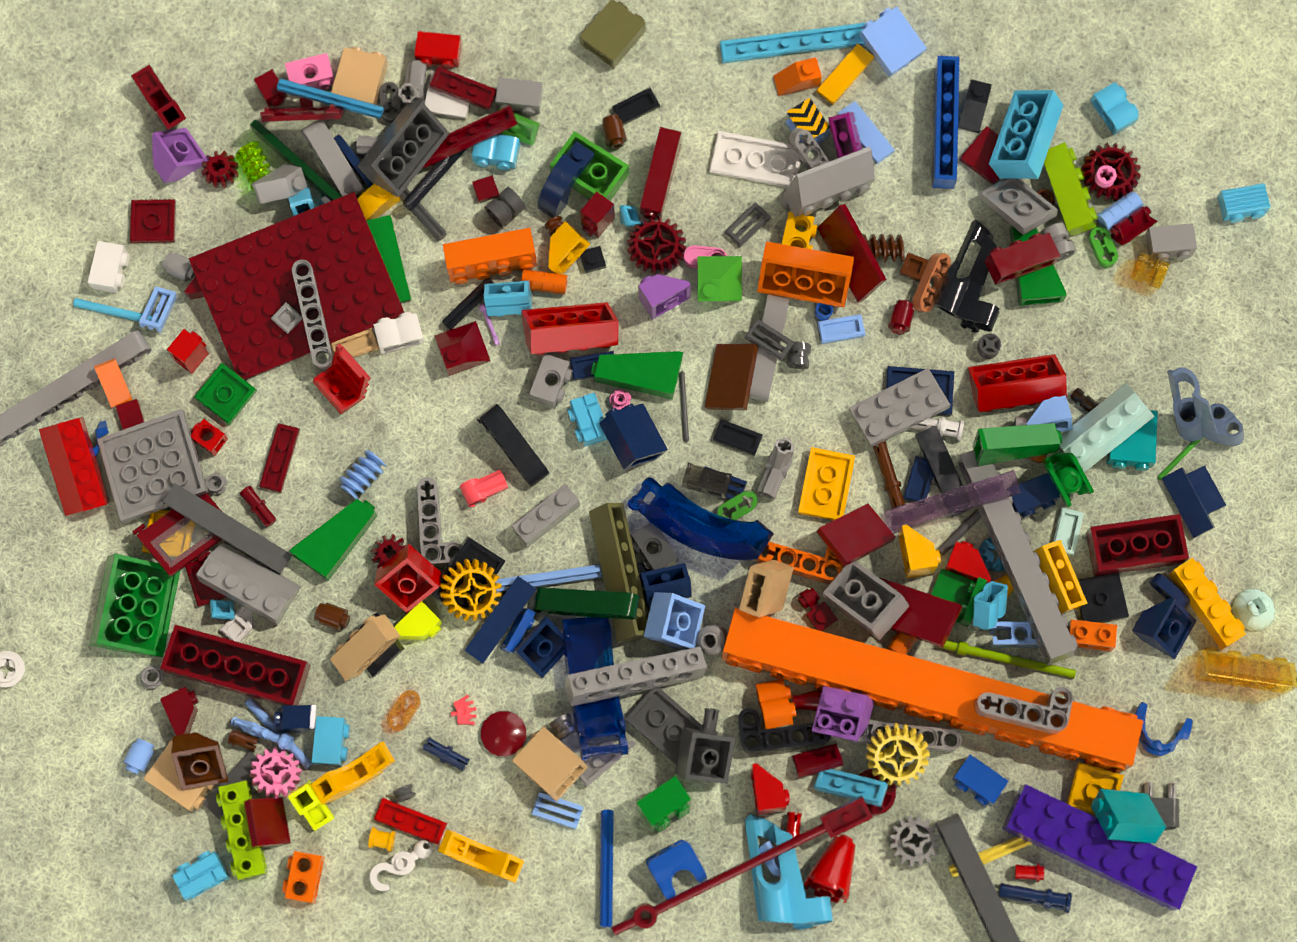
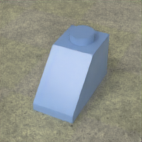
[1026,396,1073,432]

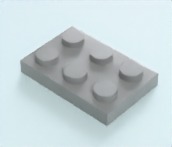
[979,179,1058,235]

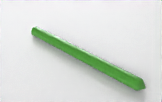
[1158,437,1204,480]

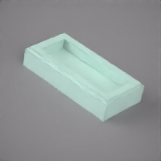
[1053,507,1084,557]

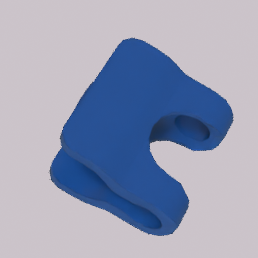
[646,839,707,900]

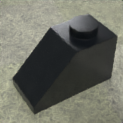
[958,79,992,133]

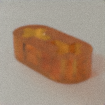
[387,690,421,732]

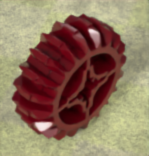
[1081,142,1141,201]
[627,216,686,275]

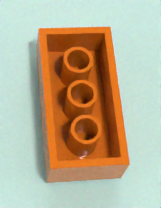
[442,228,537,284]
[757,241,854,308]

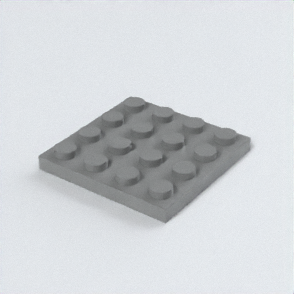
[97,409,209,523]

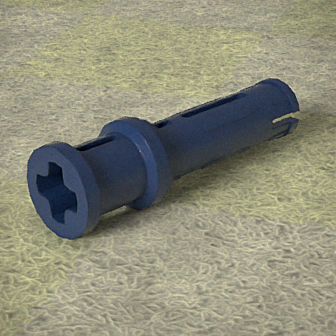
[998,883,1072,914]

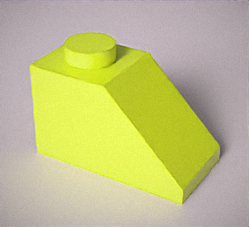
[394,602,442,640]

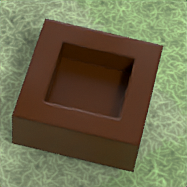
[899,252,929,282]

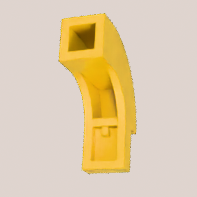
[310,742,395,804]
[438,829,524,883]

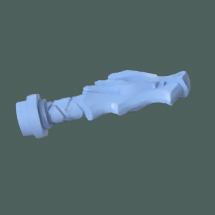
[231,716,294,750]

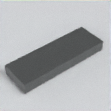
[203,751,265,819]

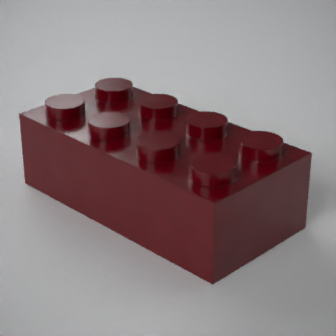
[1086,514,1189,577]

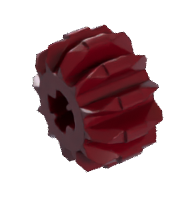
[201,151,239,188]
[371,534,406,568]

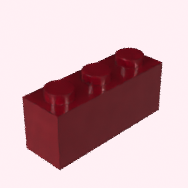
[984,233,1060,285]

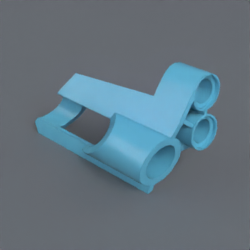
[745,814,833,929]

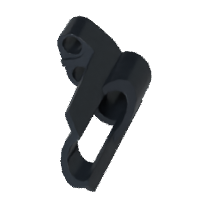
[934,220,1000,333]

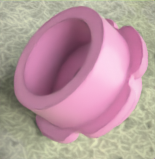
[609,389,631,410]

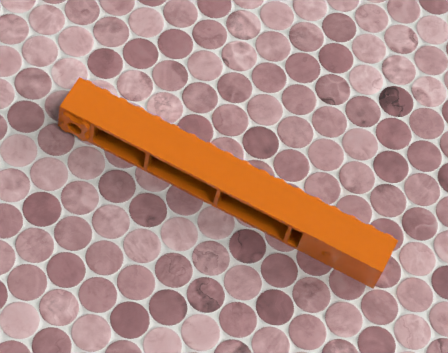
[722,608,1143,774]

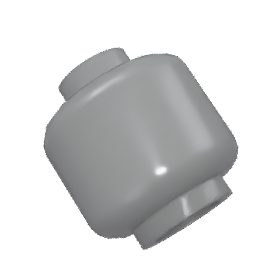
[697,624,728,655]

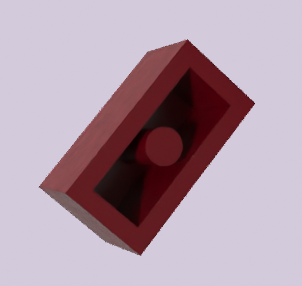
[580,191,615,238]

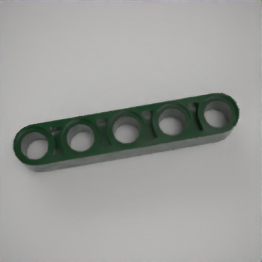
[533,587,639,620]

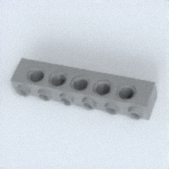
[564,646,707,707]

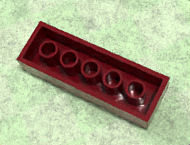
[160,625,311,706]

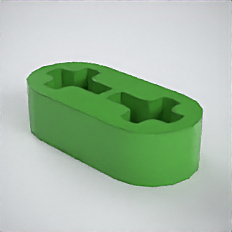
[1088,227,1118,268]
[717,490,758,523]

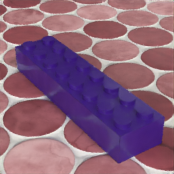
[1002,784,1198,911]

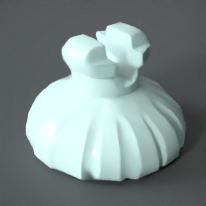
[1232,589,1275,631]

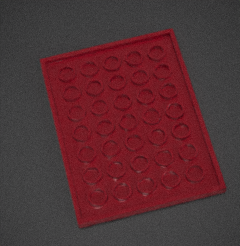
[188,192,405,380]

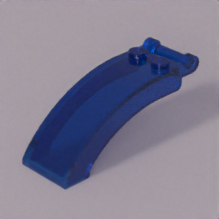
[627,477,774,560]
[562,617,629,760]

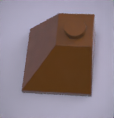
[171,732,229,790]

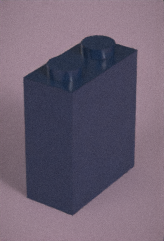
[599,403,668,470]

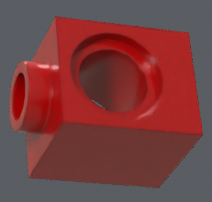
[191,419,228,457]

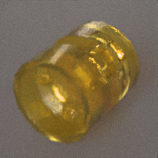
[1130,252,1170,289]

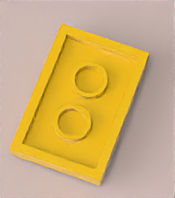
[798,447,855,521]

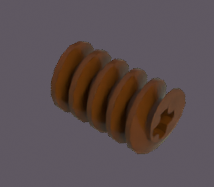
[862,234,905,262]

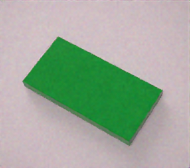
[366,215,411,303]

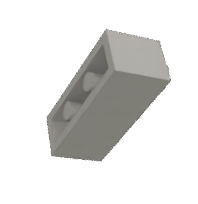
[512,484,580,548]

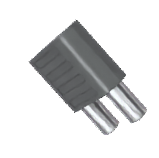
[1145,781,1179,828]

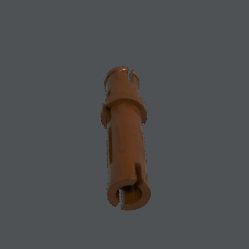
[873,442,906,510]

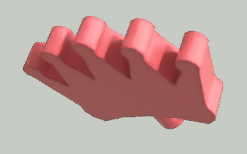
[451,695,477,725]

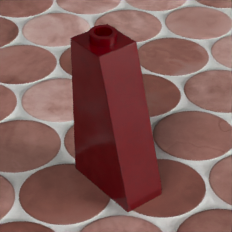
[640,127,682,220]

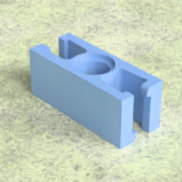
[990,621,1039,648]

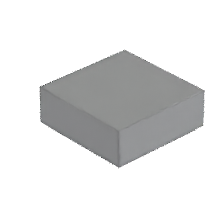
[271,302,303,334]

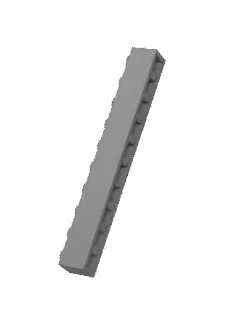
[958,450,1077,666]

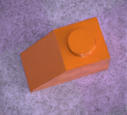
[773,57,822,96]

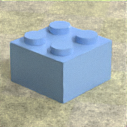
[644,592,705,649]

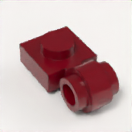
[797,588,838,631]

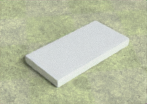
[709,131,801,188]

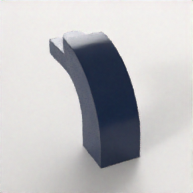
[538,141,594,218]

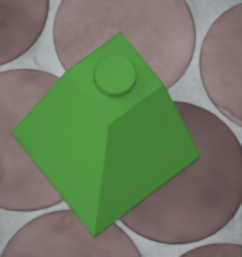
[697,256,742,301]

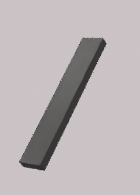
[162,483,292,574]

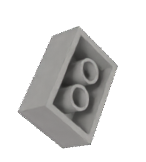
[823,561,909,641]

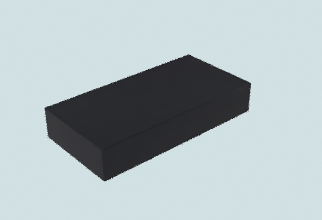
[612,87,660,126]
[713,419,763,456]

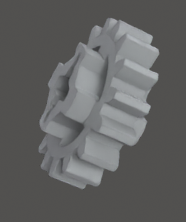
[889,815,941,867]

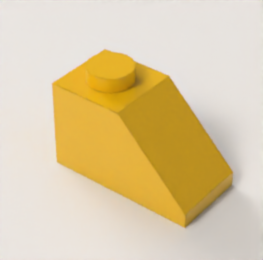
[548,221,590,274]

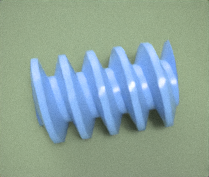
[339,450,387,500]

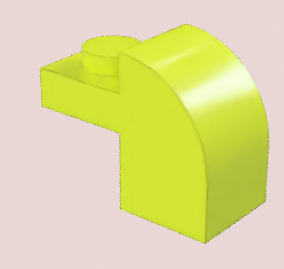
[288,780,335,831]

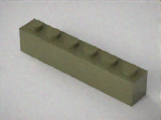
[589,503,648,643]

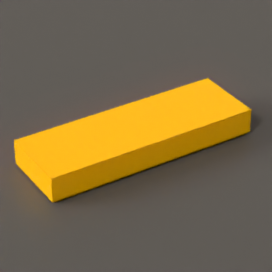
[816,44,874,105]

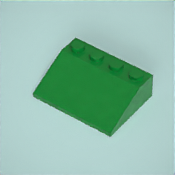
[89,553,180,658]

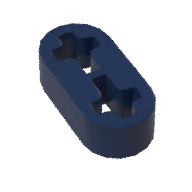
[1149,573,1190,608]

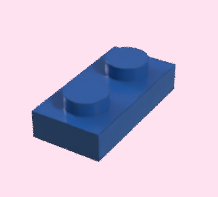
[500,608,535,653]

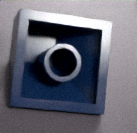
[1132,597,1196,659]

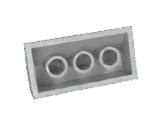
[783,146,875,217]
[196,542,301,626]

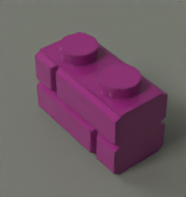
[828,112,862,158]

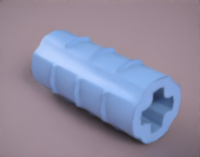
[1096,191,1143,231]

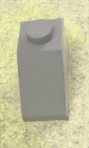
[252,164,307,204]

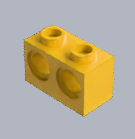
[782,212,817,249]

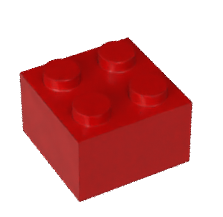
[374,544,441,613]

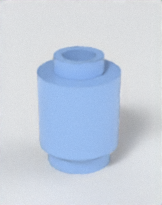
[123,738,154,774]

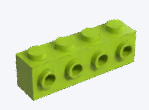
[1044,142,1098,236]
[216,781,268,880]

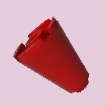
[803,835,856,903]

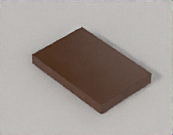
[705,344,759,410]

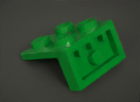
[931,569,987,627]

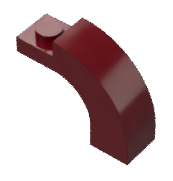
[131,64,187,130]

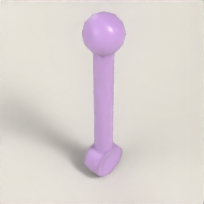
[479,303,500,345]

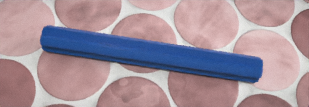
[600,809,614,927]

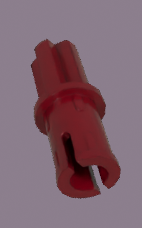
[240,486,276,527]

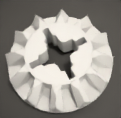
[0,651,26,688]

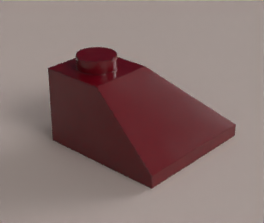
[434,321,491,376]

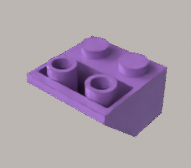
[812,686,874,742]

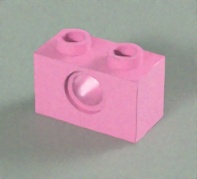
[285,53,335,90]

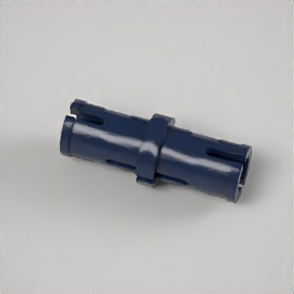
[422,737,470,772]

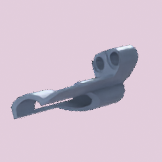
[1167,367,1244,446]

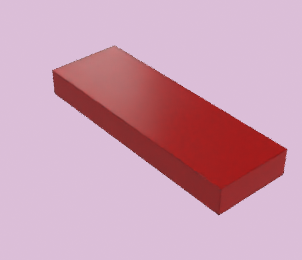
[374,798,448,845]

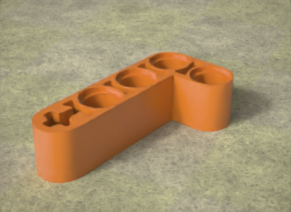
[754,541,843,584]

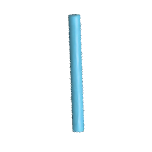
[73,298,160,323]

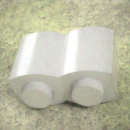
[373,312,424,354]

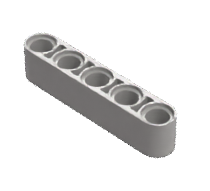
[292,260,333,369]
[749,294,790,402]
[849,721,962,753]

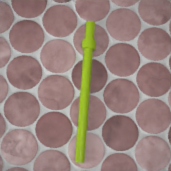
[939,641,1076,679]

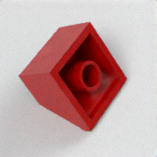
[750,763,790,815]

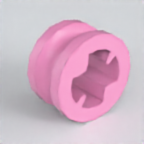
[1095,165,1116,188]

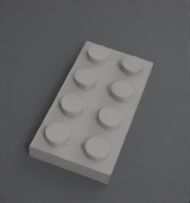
[849,368,950,447]

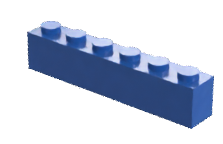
[932,56,960,189]

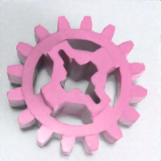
[250,747,301,799]

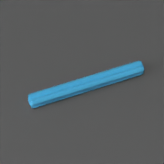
[277,79,383,119]

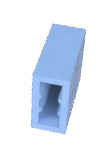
[859,6,927,77]

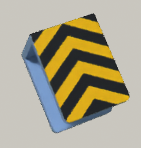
[786,98,831,145]

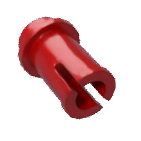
[786,812,802,838]
[1015,863,1044,882]

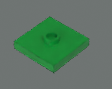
[194,362,257,425]

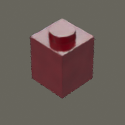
[253,69,288,107]

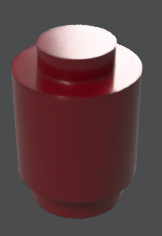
[888,300,914,335]

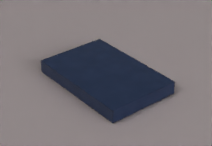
[886,366,955,416]

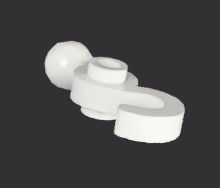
[370,840,432,892]

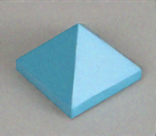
[620,205,642,227]
[210,600,235,620]

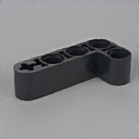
[476,404,550,487]
[738,708,831,754]

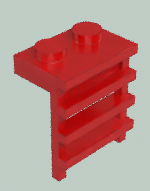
[313,343,371,415]

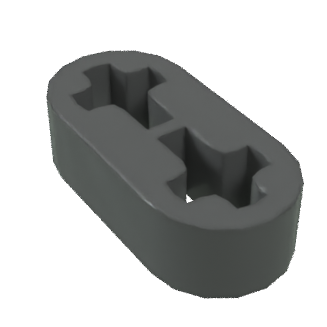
[379,82,401,123]

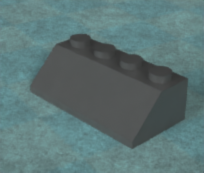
[357,102,449,197]

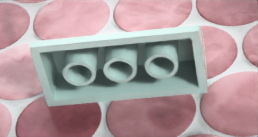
[1060,382,1155,472]

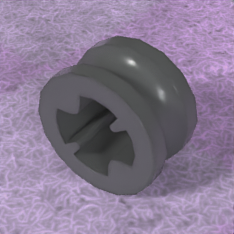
[393,784,416,803]

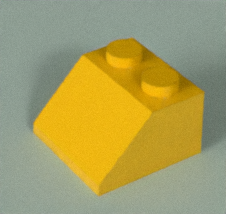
[898,525,941,579]

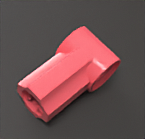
[460,470,508,507]

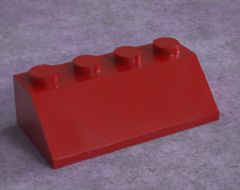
[521,302,619,355]
[968,354,1067,412]
[39,417,109,516]

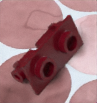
[1110,206,1158,246]

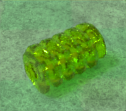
[235,141,272,191]

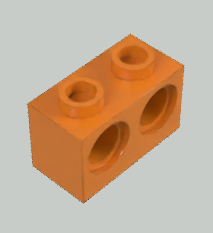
[1067,619,1117,652]
[282,851,325,904]

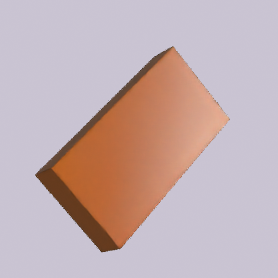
[94,358,133,408]

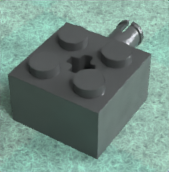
[675,708,736,784]

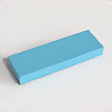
[814,769,888,807]

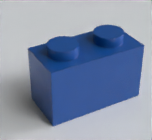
[952,754,1009,806]

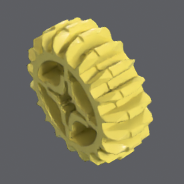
[866,723,930,787]

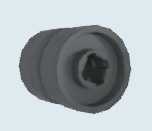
[484,187,526,228]

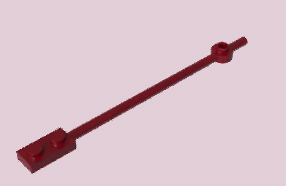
[611,795,873,936]

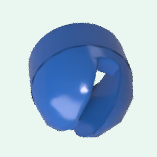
[814,303,833,321]

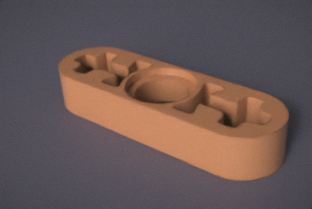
[912,253,951,312]

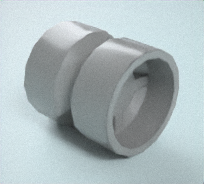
[1039,222,1077,263]

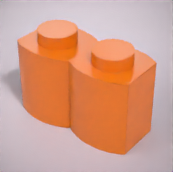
[756,679,796,729]

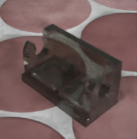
[682,462,732,499]

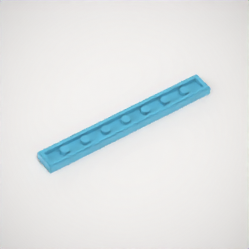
[720,21,875,63]

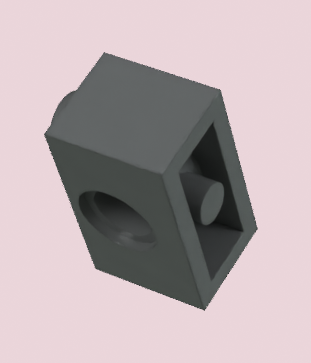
[631,520,679,571]

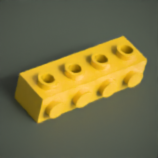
[1169,558,1246,651]

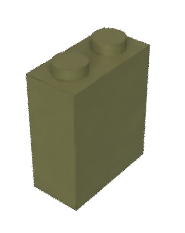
[580,0,646,69]

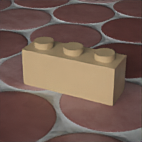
[330,614,400,681]

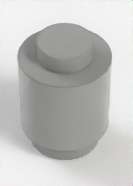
[162,252,195,282]

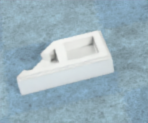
[220,606,253,642]

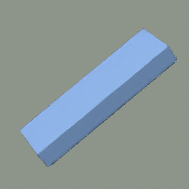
[837,101,895,164]

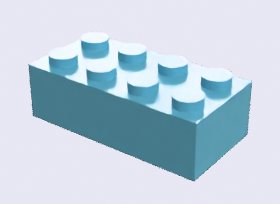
[989,90,1064,179]

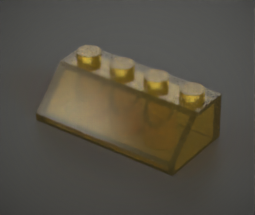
[1195,647,1297,694]

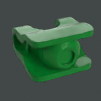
[1042,452,1094,507]

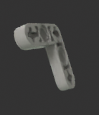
[781,128,829,210]

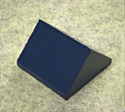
[514,616,573,678]

